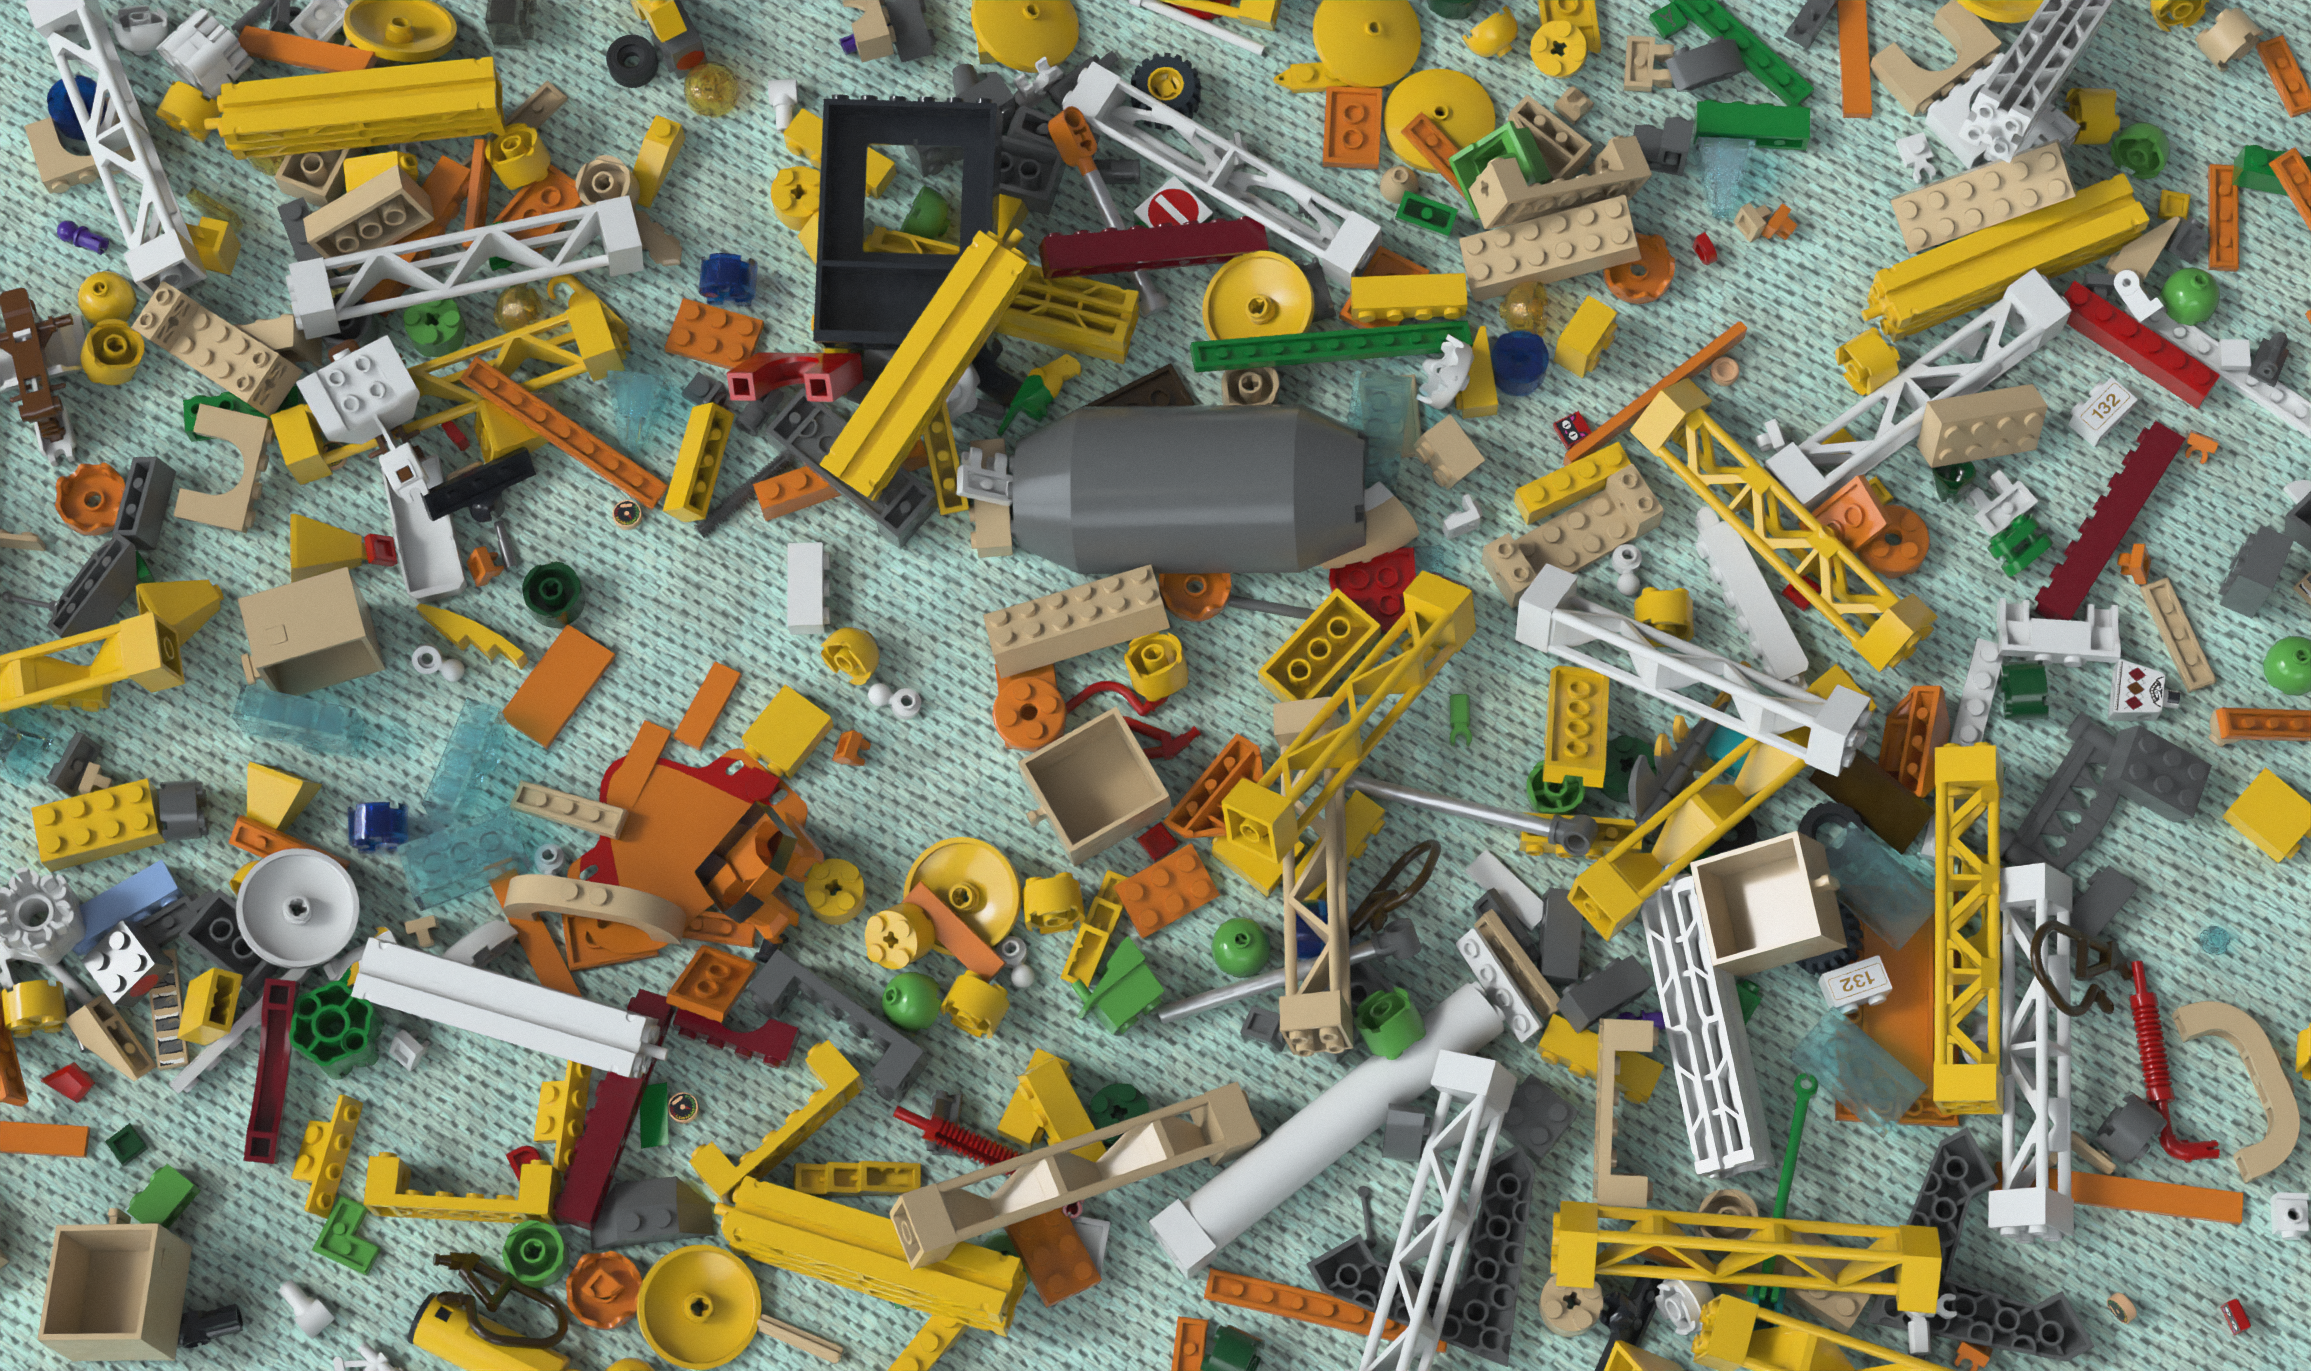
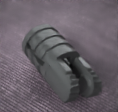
[1094,159,1140,185]
[735,389,784,436]

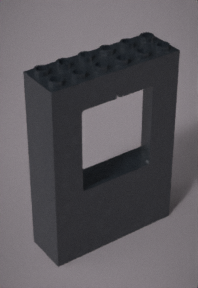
[813,94,1003,354]

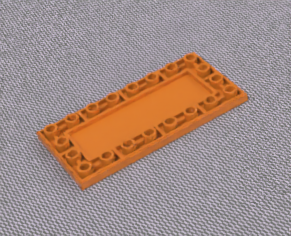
[1835,884,1959,1128]

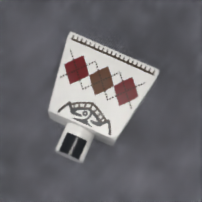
[2108,659,2180,721]

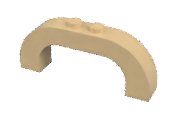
[503,874,687,945]
[2171,1001,2300,1184]

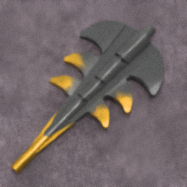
[1628,661,1751,840]

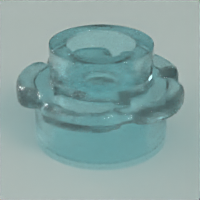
[2200,926,2230,955]

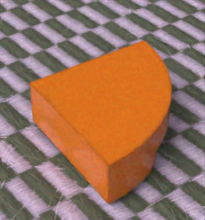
[581,1266,625,1298]

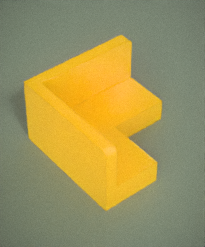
[185,216,241,275]

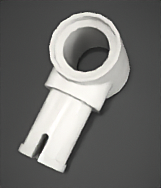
[768,79,798,134]
[279,1279,336,1339]

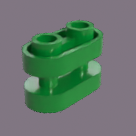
[1987,513,2053,577]

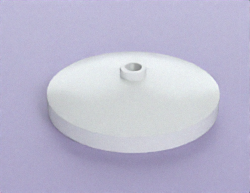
[236,848,359,969]

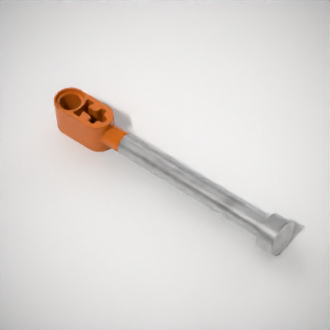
[1048,106,1169,317]

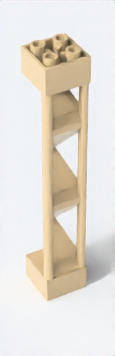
[1273,697,1354,1057]
[889,1081,1261,1270]

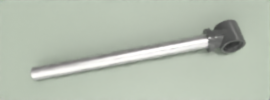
[1344,774,1599,856]
[1158,918,1422,1024]

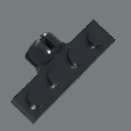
[972,337,1023,409]
[420,446,536,523]
[1595,1260,1664,1371]

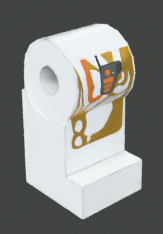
[2114,268,2166,323]

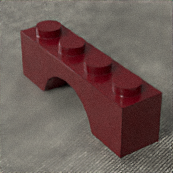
[672,1008,801,1069]

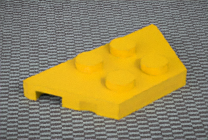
[1537,0,1602,53]

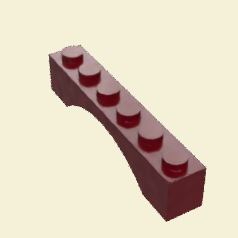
[243,978,300,1164]

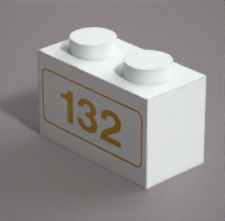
[2068,377,2138,447]
[1818,955,1893,1016]

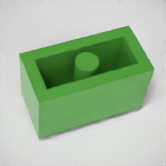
[127,1163,201,1230]

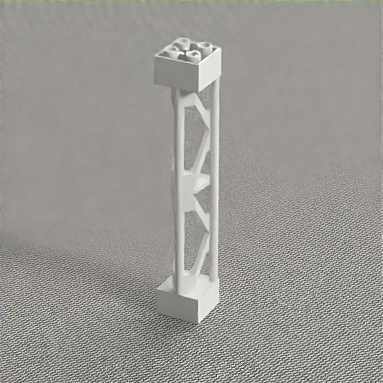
[25,0,208,297]
[1062,62,1382,289]
[1764,269,2072,525]
[1988,863,2074,1244]

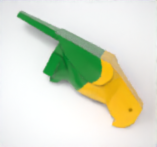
[997,353,1082,437]

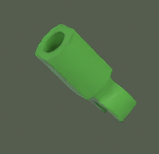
[1449,694,1472,746]

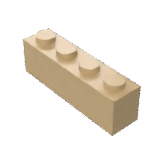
[966,438,1013,558]

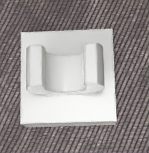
[1755,419,1788,452]
[389,1029,429,1072]

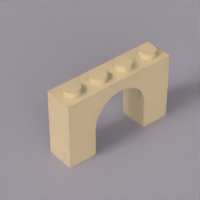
[1870,0,2002,117]
[24,95,145,194]
[173,404,275,534]

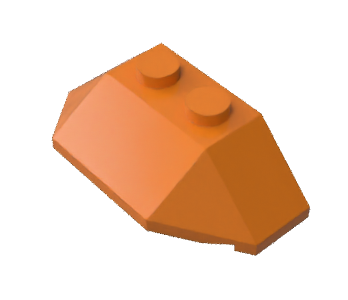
[1878,686,1950,799]
[1163,733,1264,838]

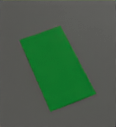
[640,1082,669,1149]

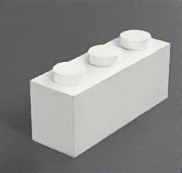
[787,542,831,635]

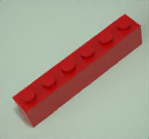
[2063,280,2220,409]

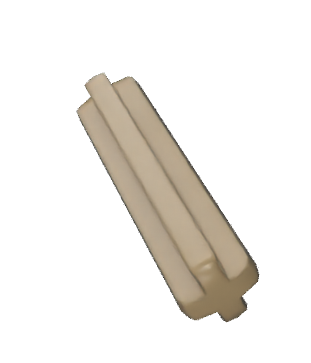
[757,1314,843,1364]

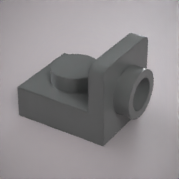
[2164,216,2210,264]
[681,372,727,407]
[1240,1006,1287,1052]

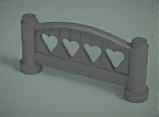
[2000,711,2120,873]

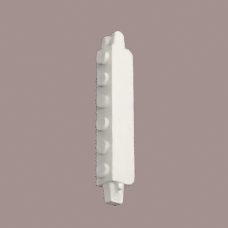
[1695,506,1809,699]

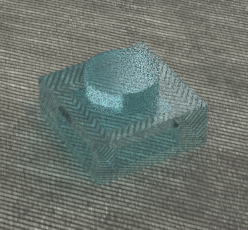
[1414,546,1444,577]

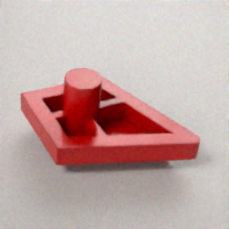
[41,1062,95,1103]

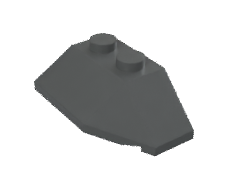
[47,533,137,638]
[590,1176,714,1251]

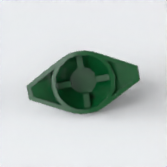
[1932,461,1976,504]

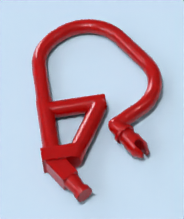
[1053,681,1201,760]

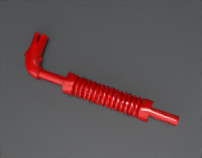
[2129,961,2220,1163]
[893,1105,1085,1218]

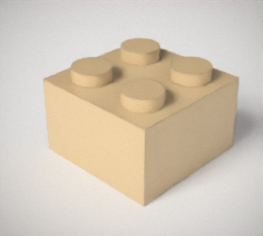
[1413,414,1485,490]

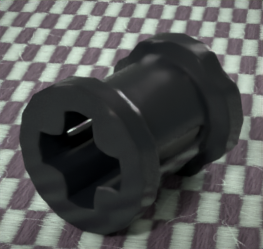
[754,933,789,964]

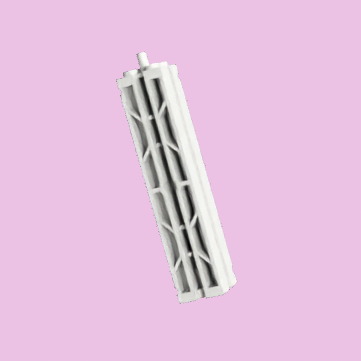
[1958,0,2114,163]
[1641,865,1776,1180]
[351,937,669,1078]

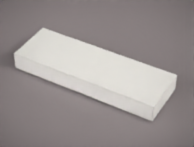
[1465,849,1543,932]

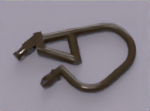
[1349,839,1441,944]
[2030,920,2133,1017]
[433,1252,568,1349]

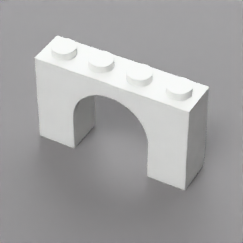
[1925,52,2059,169]

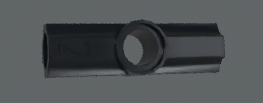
[177,1304,244,1348]

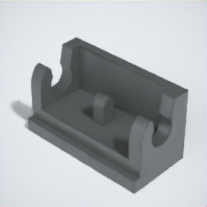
[1784,0,1838,49]
[1294,257,1336,323]

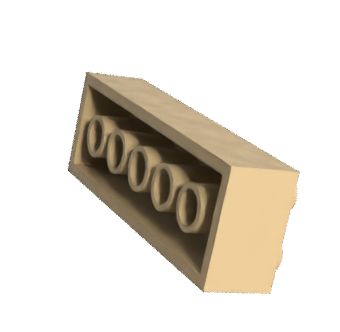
[274,38,402,207]
[1891,138,2077,254]
[1459,195,1642,302]
[983,564,1170,679]

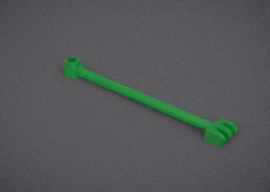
[1746,1073,1819,1303]

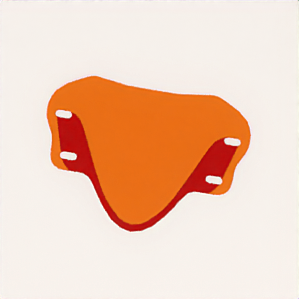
[567,748,808,954]

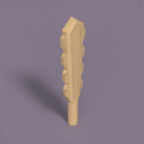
[633,206,683,266]

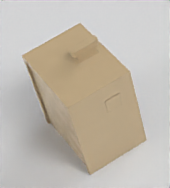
[238,567,386,702]
[1017,706,1172,867]
[1690,831,1847,977]
[37,1208,192,1362]

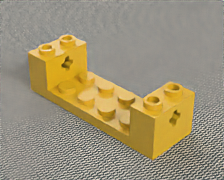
[688,1040,865,1206]
[363,1152,562,1226]

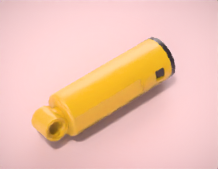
[407,1292,581,1371]

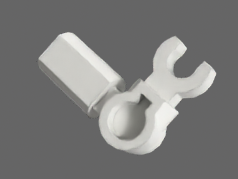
[1905,1294,1957,1355]

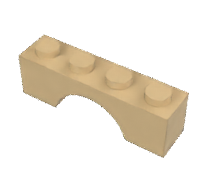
[842,0,897,63]

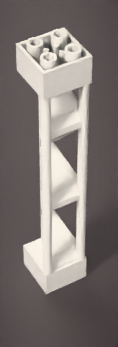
[285,195,644,340]
[1515,563,1872,777]
[1345,1049,1517,1371]

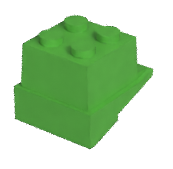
[1448,121,1552,220]
[1071,936,1165,1035]

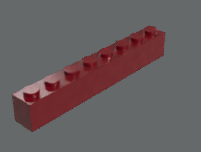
[1038,216,1269,279]
[2034,420,2186,620]
[553,989,676,1231]

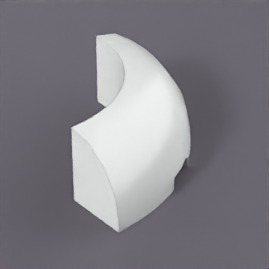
[420,920,518,1019]

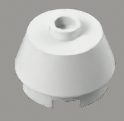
[1655,1279,1715,1335]

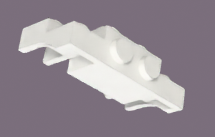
[1996,598,2121,668]

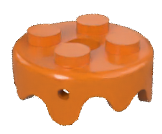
[1603,232,1675,304]
[55,462,126,536]
[1857,505,1930,579]
[1159,573,1232,622]
[992,677,1067,752]
[566,1251,643,1330]

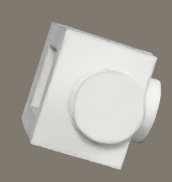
[2270,1192,2309,1240]

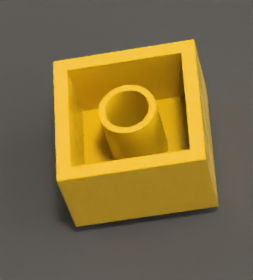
[1554,295,1618,379]

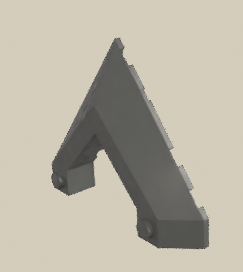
[1866,1127,2095,1362]
[1306,1144,1535,1367]

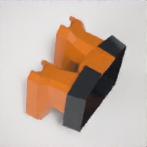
[694,801,824,944]

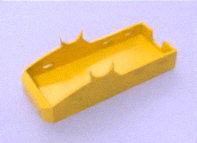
[1543,665,1610,788]

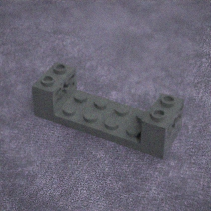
[765,388,938,550]
[748,949,928,1103]

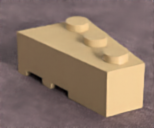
[1507,94,1592,184]
[233,314,322,366]

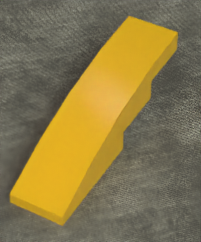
[416,603,529,670]
[1060,869,1128,989]
[793,1161,921,1196]

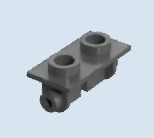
[2248,332,2289,388]
[924,1090,963,1155]

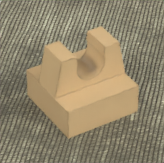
[1554,86,1594,125]
[1733,202,1771,243]
[78,762,113,795]
[404,915,440,948]

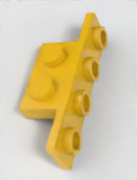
[533,1060,592,1174]
[291,1094,363,1219]

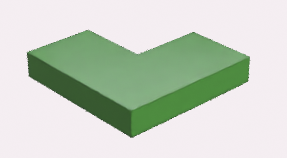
[312,1195,381,1276]

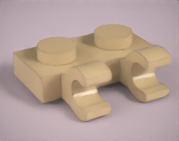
[1624,35,1674,92]

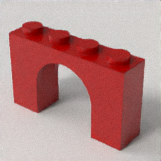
[726,352,864,402]

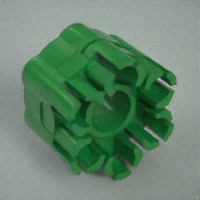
[289,981,385,1080]

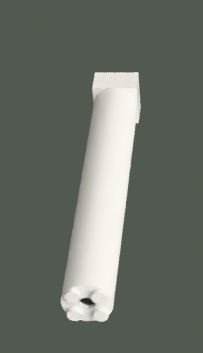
[1149,981,1506,1280]

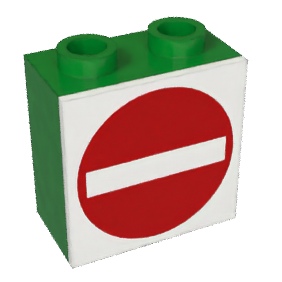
[1133,176,1213,228]

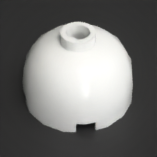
[111,5,169,56]

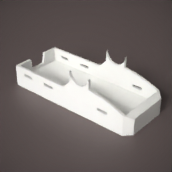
[381,454,467,604]

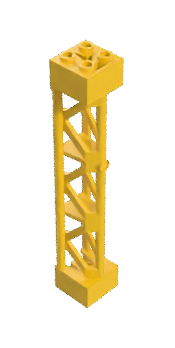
[1630,378,1938,672]
[1933,742,2004,1115]

